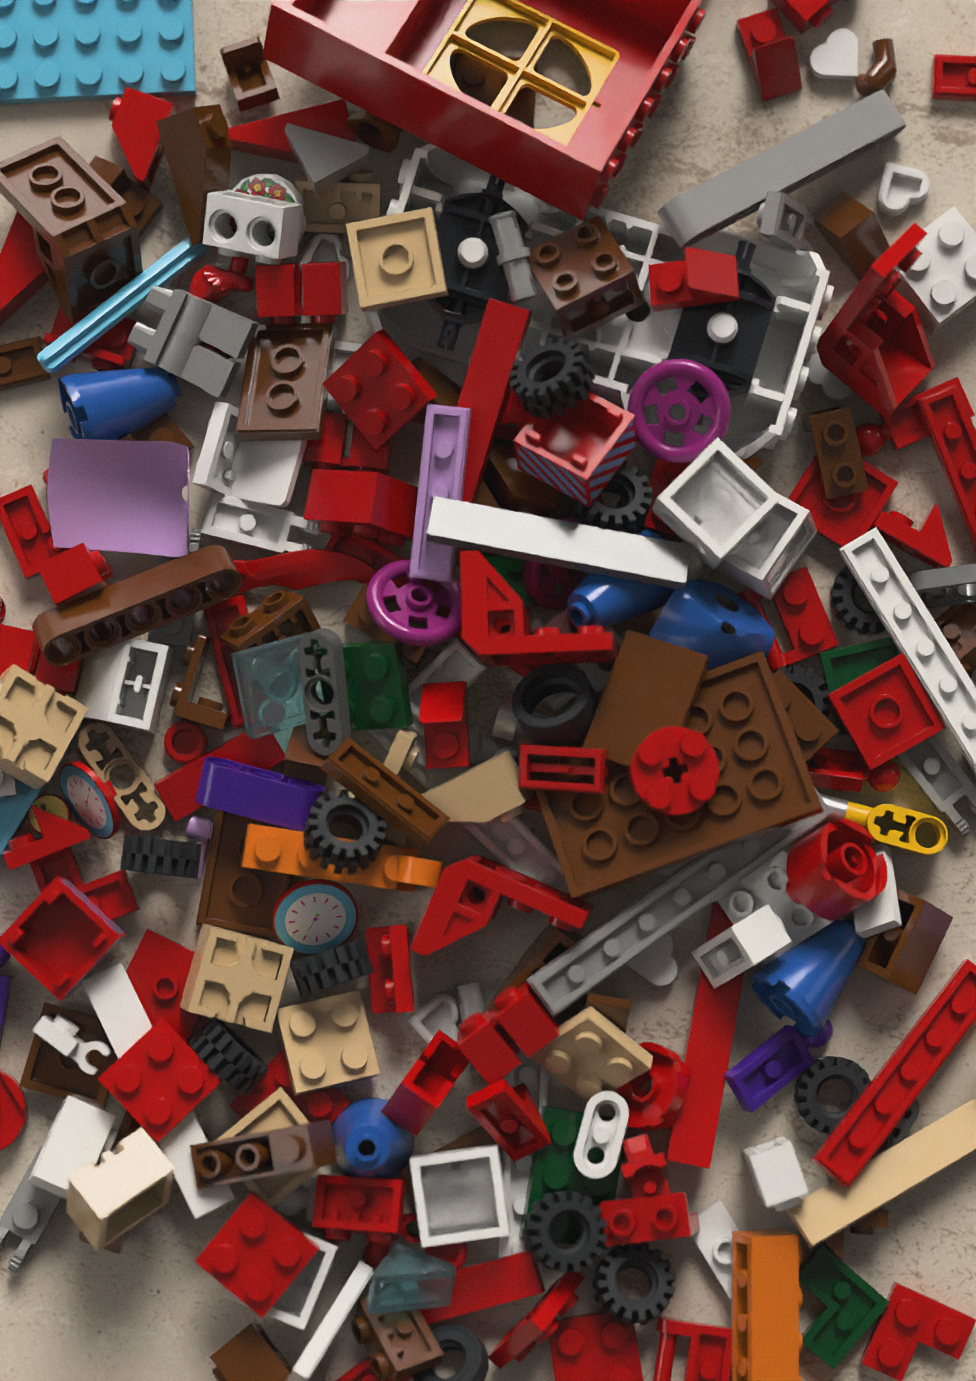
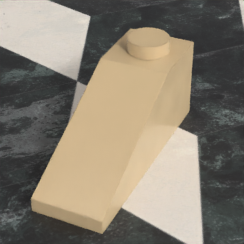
[421,750,533,822]

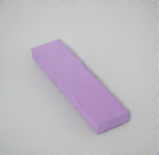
[409,404,472,582]

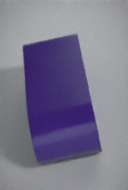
[195,757,325,832]

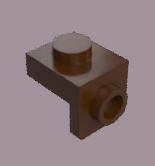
[220,36,280,112]

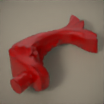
[189,256,253,359]

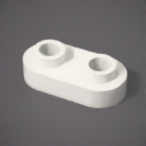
[574,1091,629,1178]

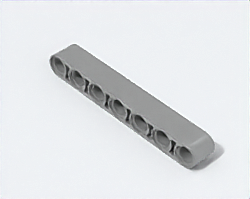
[657,90,907,250]

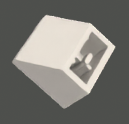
[75,638,174,734]

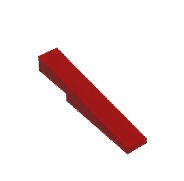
[665,902,745,1169]

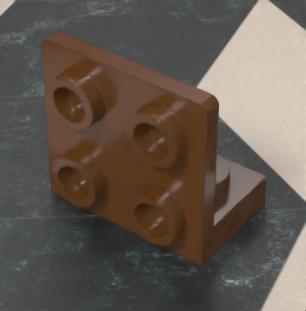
[528,216,644,342]

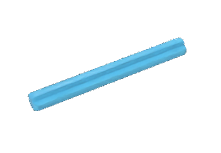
[37,236,207,373]

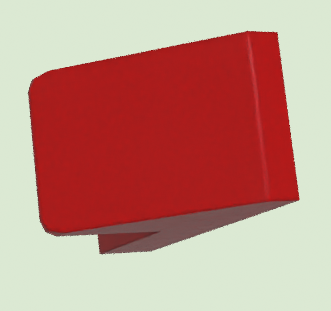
[736,7,802,102]
[648,247,740,312]
[869,503,953,569]
[419,681,471,770]
[2,803,91,871]
[466,1078,551,1162]

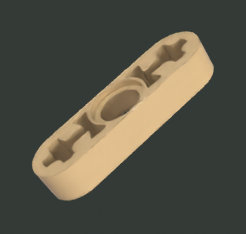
[78,722,168,831]

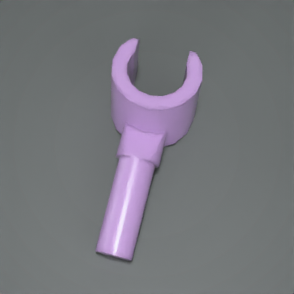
[185,815,213,878]

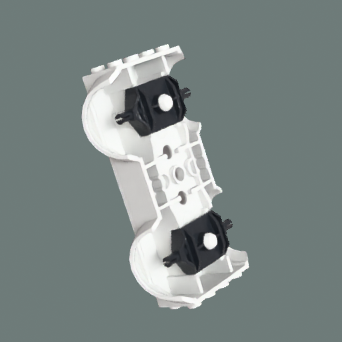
[359,143,834,463]

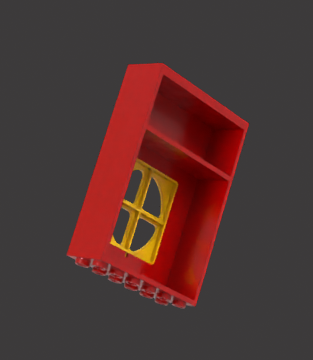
[262,0,706,221]

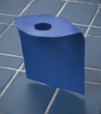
[648,579,775,671]

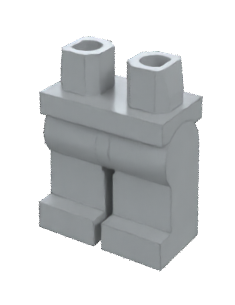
[127,286,259,398]

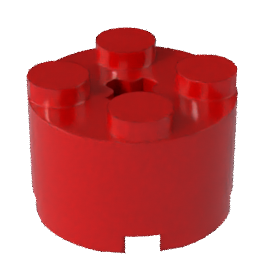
[786,819,888,922]

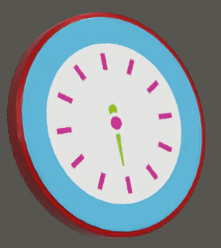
[59,761,120,839]
[272,879,358,955]

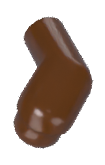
[855,38,897,97]

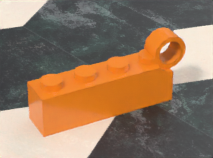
[240,824,442,893]
[732,1228,803,1381]

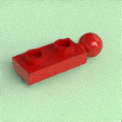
[856,377,975,456]
[806,748,901,792]

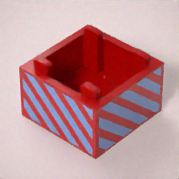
[514,390,638,507]
[0,876,127,1001]

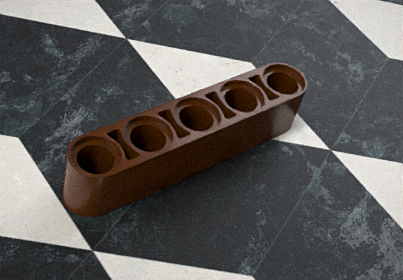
[32,545,243,666]

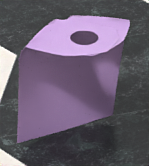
[47,438,189,557]

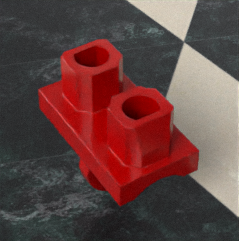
[621,1134,670,1197]

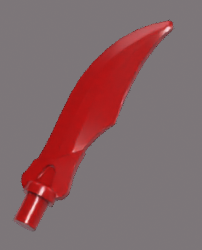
[233,549,377,595]

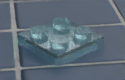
[231,632,325,739]

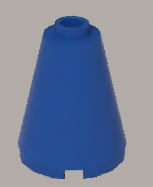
[57,367,181,441]
[567,529,675,628]
[750,918,866,1038]
[331,1097,415,1179]

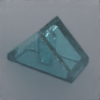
[366,1243,457,1314]

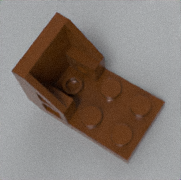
[0,136,143,323]

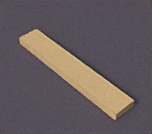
[787,1098,976,1249]

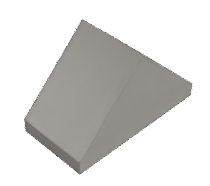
[285,123,371,194]

